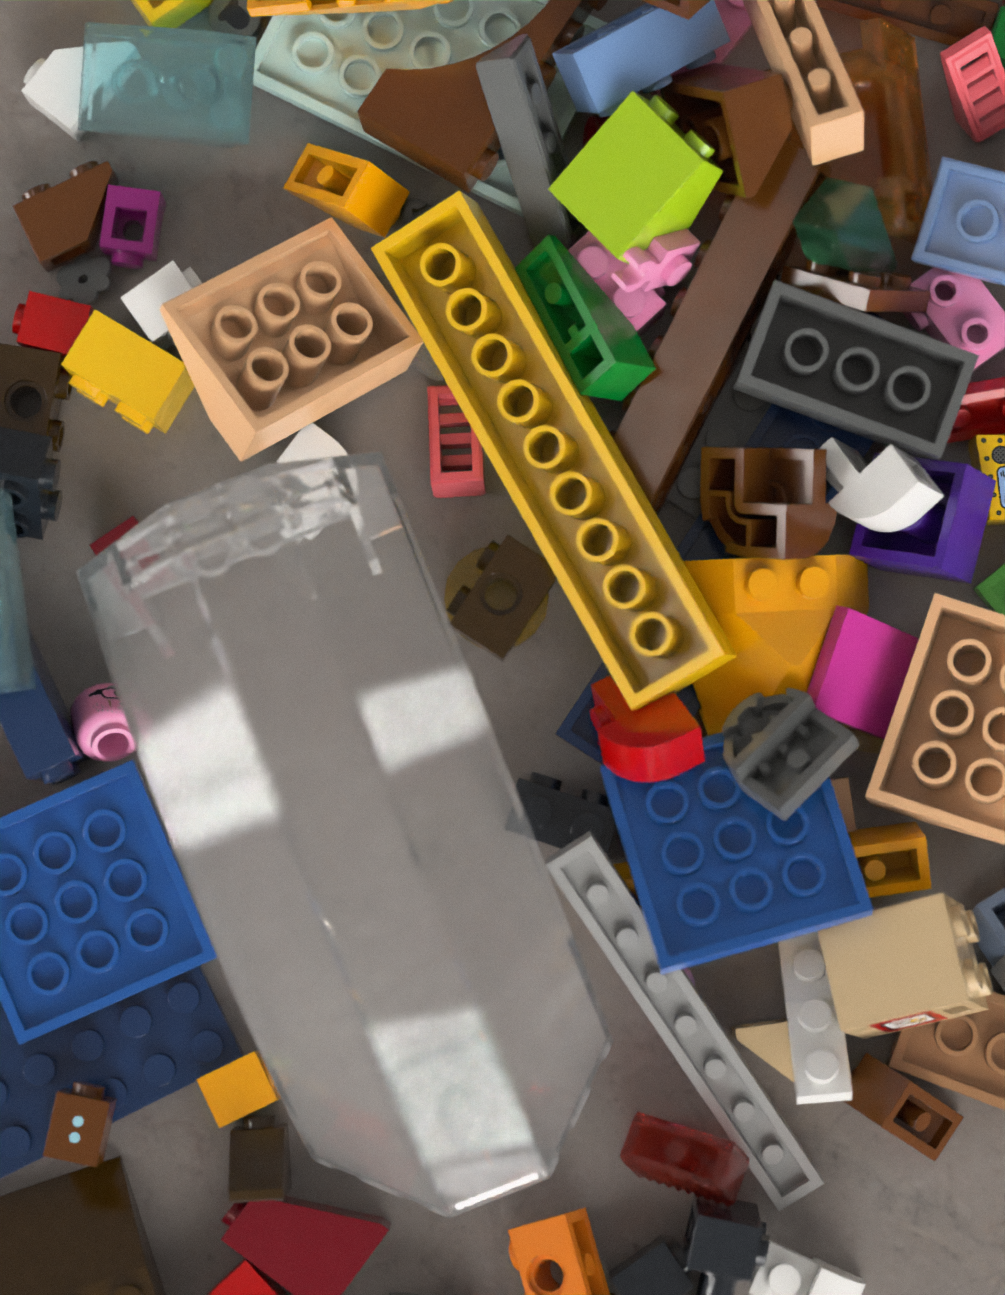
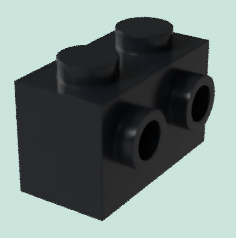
[0,427,63,540]
[502,771,616,855]

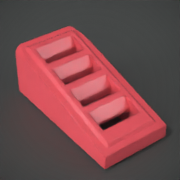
[940,26,1005,142]
[427,385,486,498]

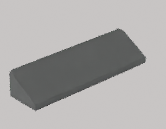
[476,34,585,250]

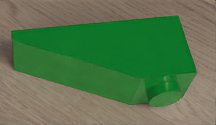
[514,234,656,401]

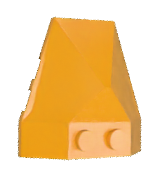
[683,555,869,736]

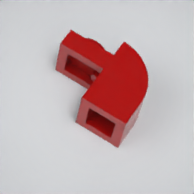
[589,676,705,782]

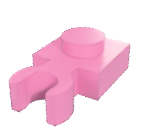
[611,229,701,292]

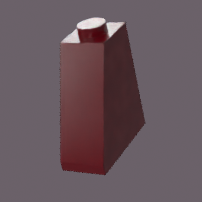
[220,1196,391,1295]

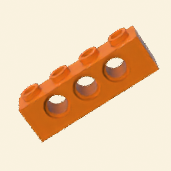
[508,1207,610,1295]

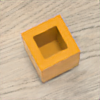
[196,1050,285,1128]

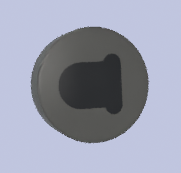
[209,0,262,46]

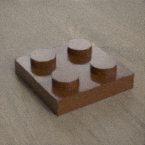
[780,258,931,313]

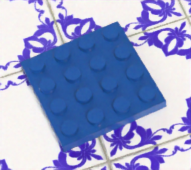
[600,732,873,975]
[0,760,220,1045]

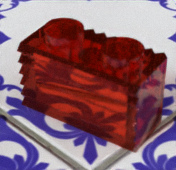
[620,1112,749,1207]

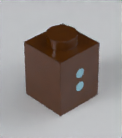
[43,1081,117,1167]

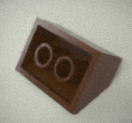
[660,63,793,198]

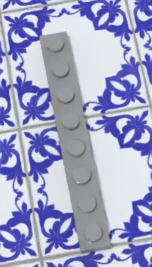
[545,831,824,1211]

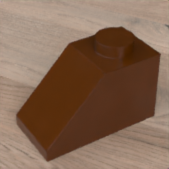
[843,1052,964,1162]

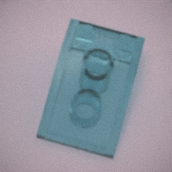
[77,22,256,148]

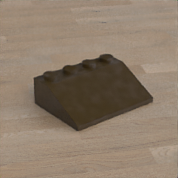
[0,1156,166,1295]

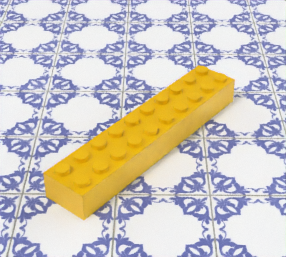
[371,191,737,710]

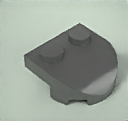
[722,688,859,821]

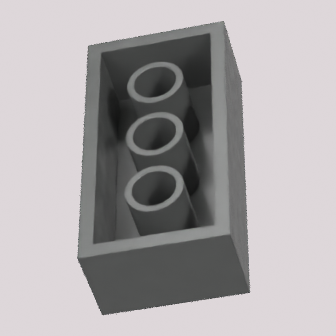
[732,280,979,460]

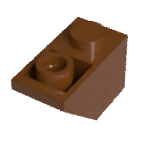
[12,161,119,272]

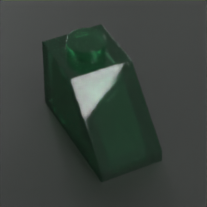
[792,177,898,272]

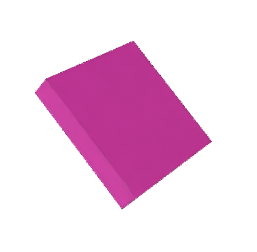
[807,605,919,740]

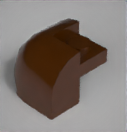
[700,446,837,560]

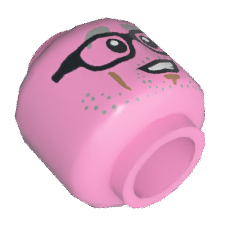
[71,683,144,762]

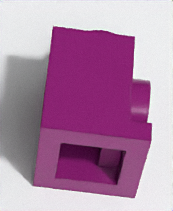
[99,184,166,269]

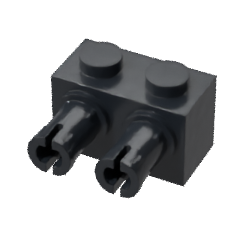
[683,1190,770,1295]

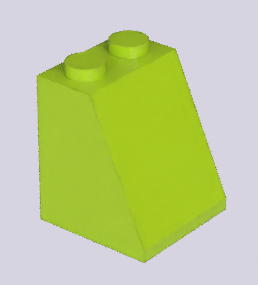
[548,91,723,264]

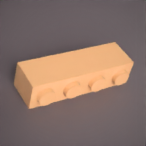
[743,0,864,166]

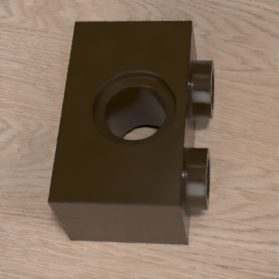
[0,343,73,452]
[446,534,557,662]

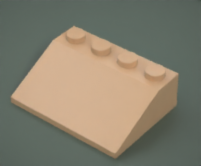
[159,217,423,462]
[865,593,1005,845]

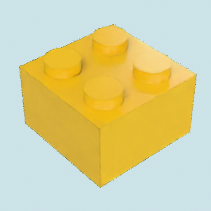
[61,310,195,434]

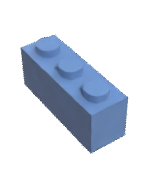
[552,0,731,117]

